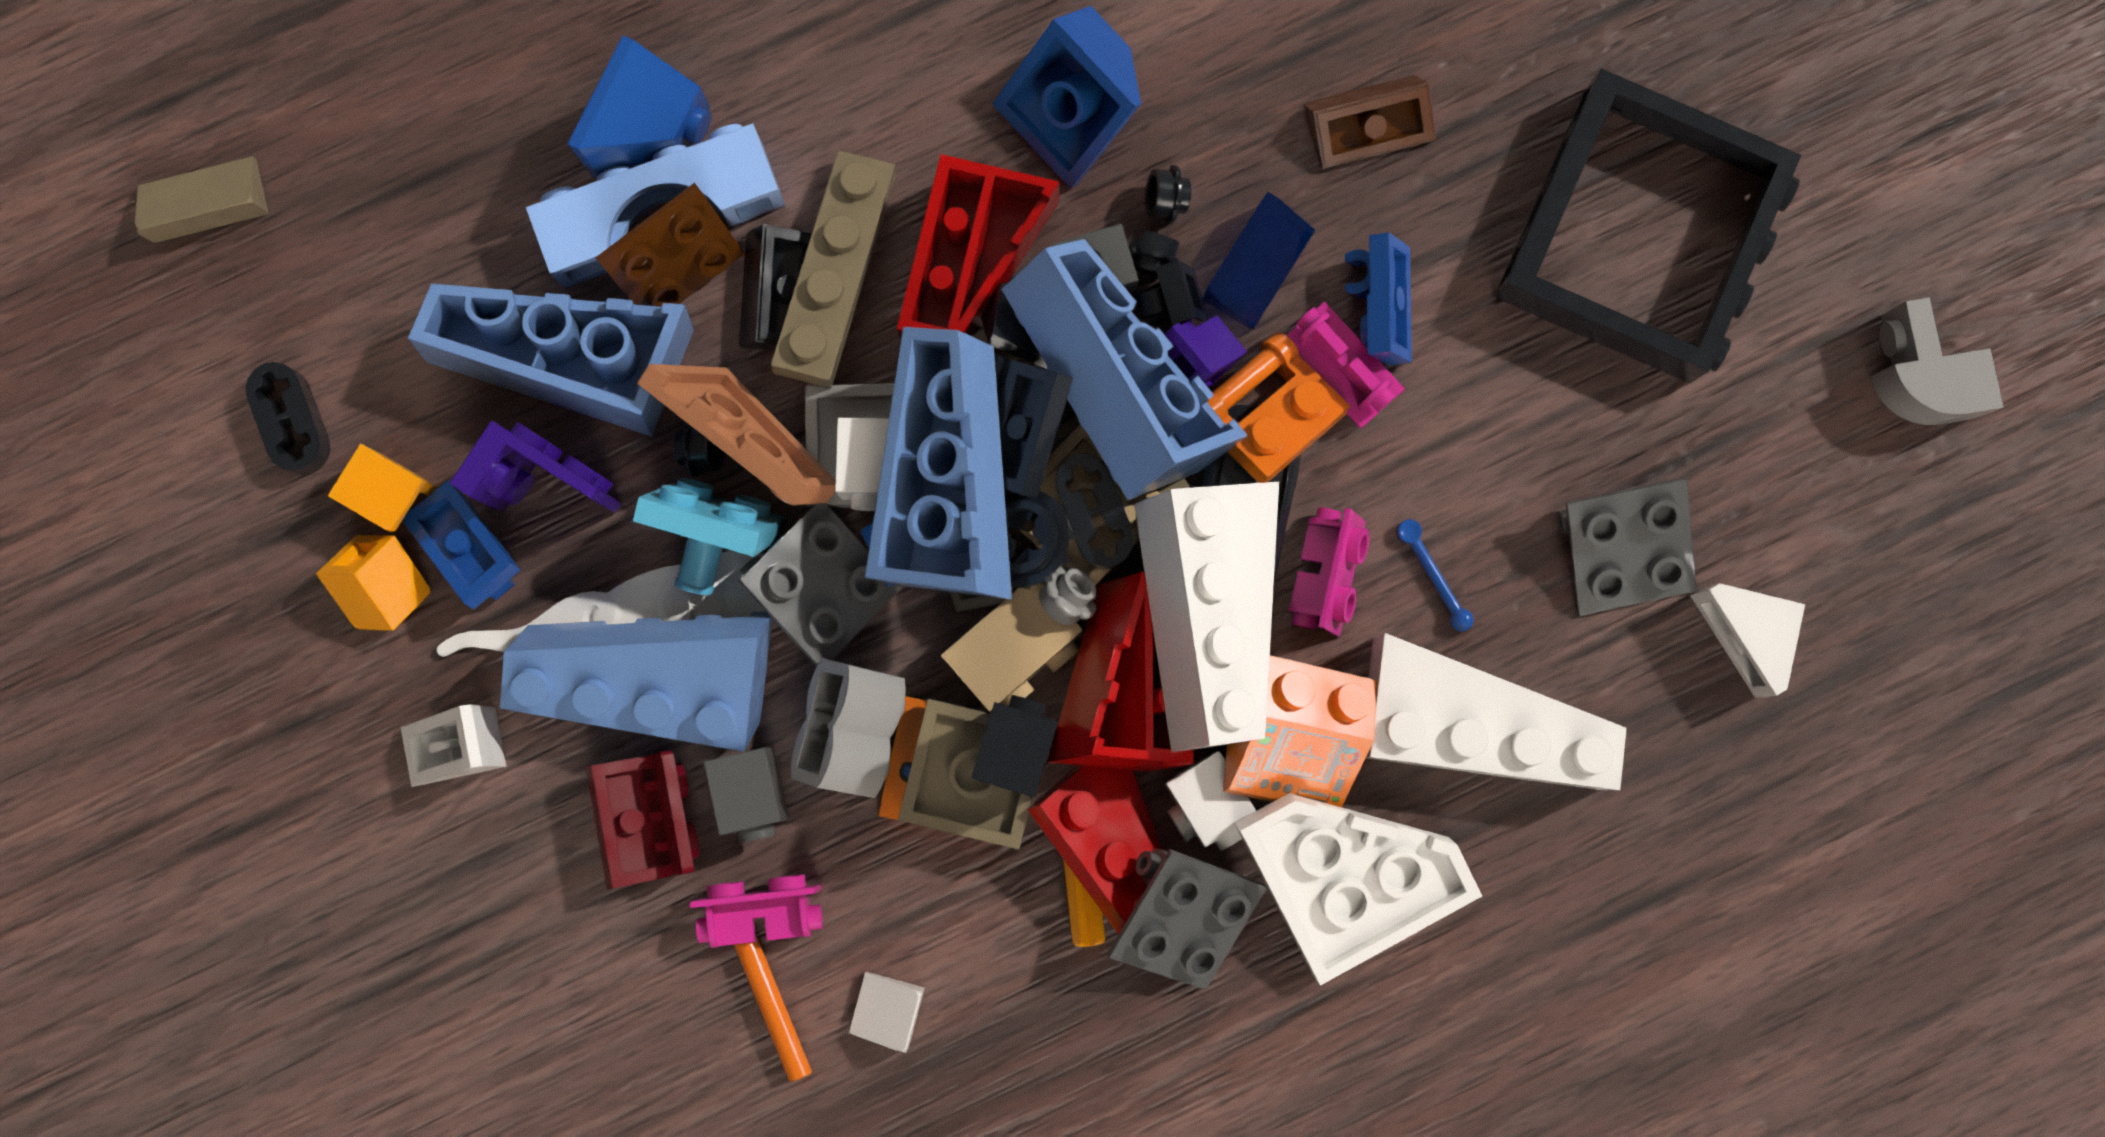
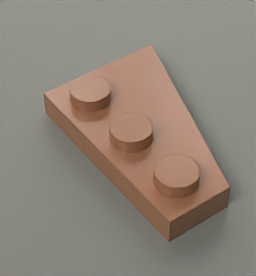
[637,364,836,505]

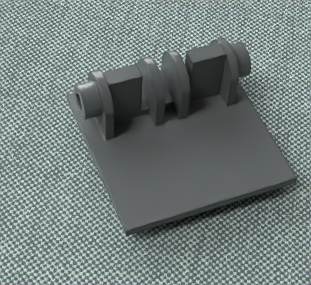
[1557,477,1697,616]
[738,503,900,667]
[1107,848,1268,990]

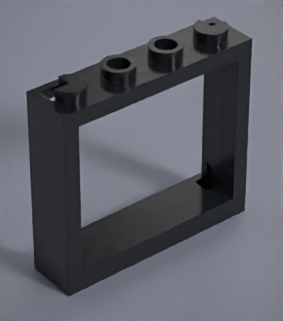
[1494,68,1802,383]

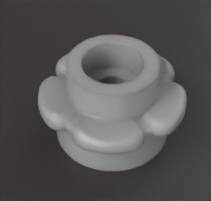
[1039,566,1097,625]

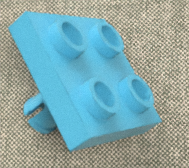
[633,478,786,595]

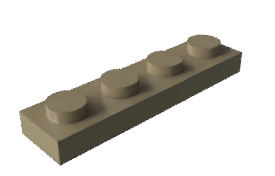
[771,150,896,389]

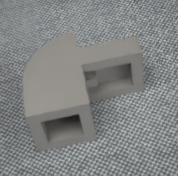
[1870,297,2004,425]

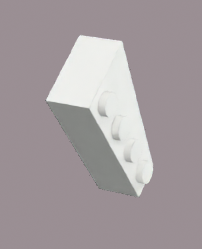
[1134,482,1279,752]
[1365,633,1627,790]

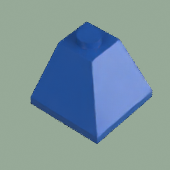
[992,6,1141,189]
[567,35,711,181]

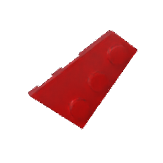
[1027,765,1162,935]

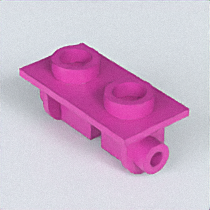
[1287,301,1405,429]
[1288,507,1369,638]
[690,874,823,948]

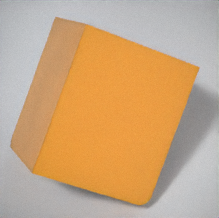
[328,443,439,532]
[316,535,430,631]

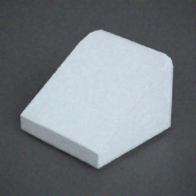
[849,972,925,1053]

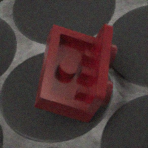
[586,750,699,889]

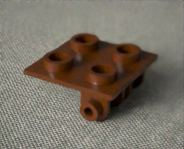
[596,182,745,307]

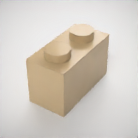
[941,583,1083,713]

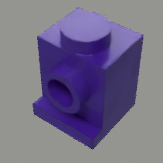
[1164,315,1247,388]

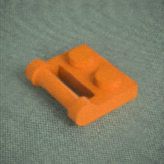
[1207,332,1350,483]

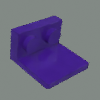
[449,420,622,513]

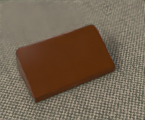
[1304,75,1436,169]

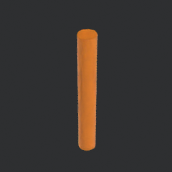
[733,935,812,1082]

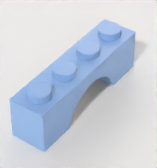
[526,123,786,288]

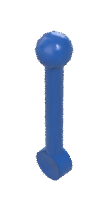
[1396,519,1474,632]

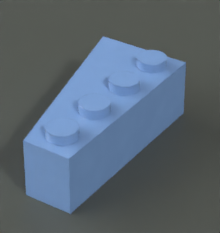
[500,611,773,752]

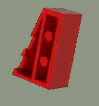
[897,154,1059,340]
[1047,572,1194,771]

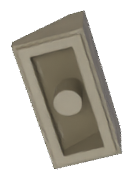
[135,156,269,243]

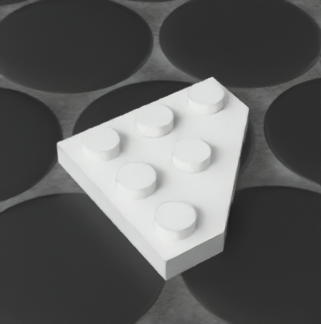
[1235,793,1482,986]

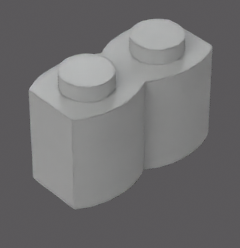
[791,658,906,798]

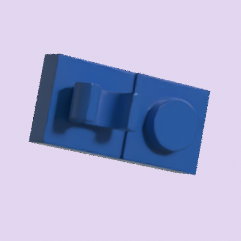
[1345,232,1412,366]
[402,480,521,610]

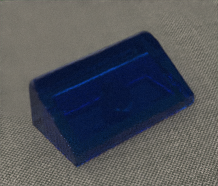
[1203,191,1315,330]

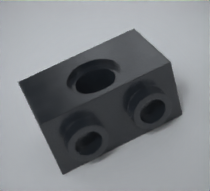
[971,695,1058,798]

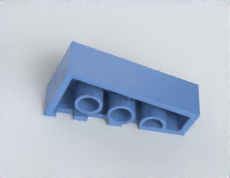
[1001,239,1248,500]
[408,283,694,437]
[865,327,1012,600]

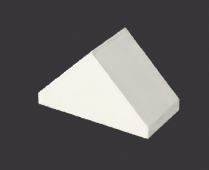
[1690,583,1805,698]
[400,704,507,787]

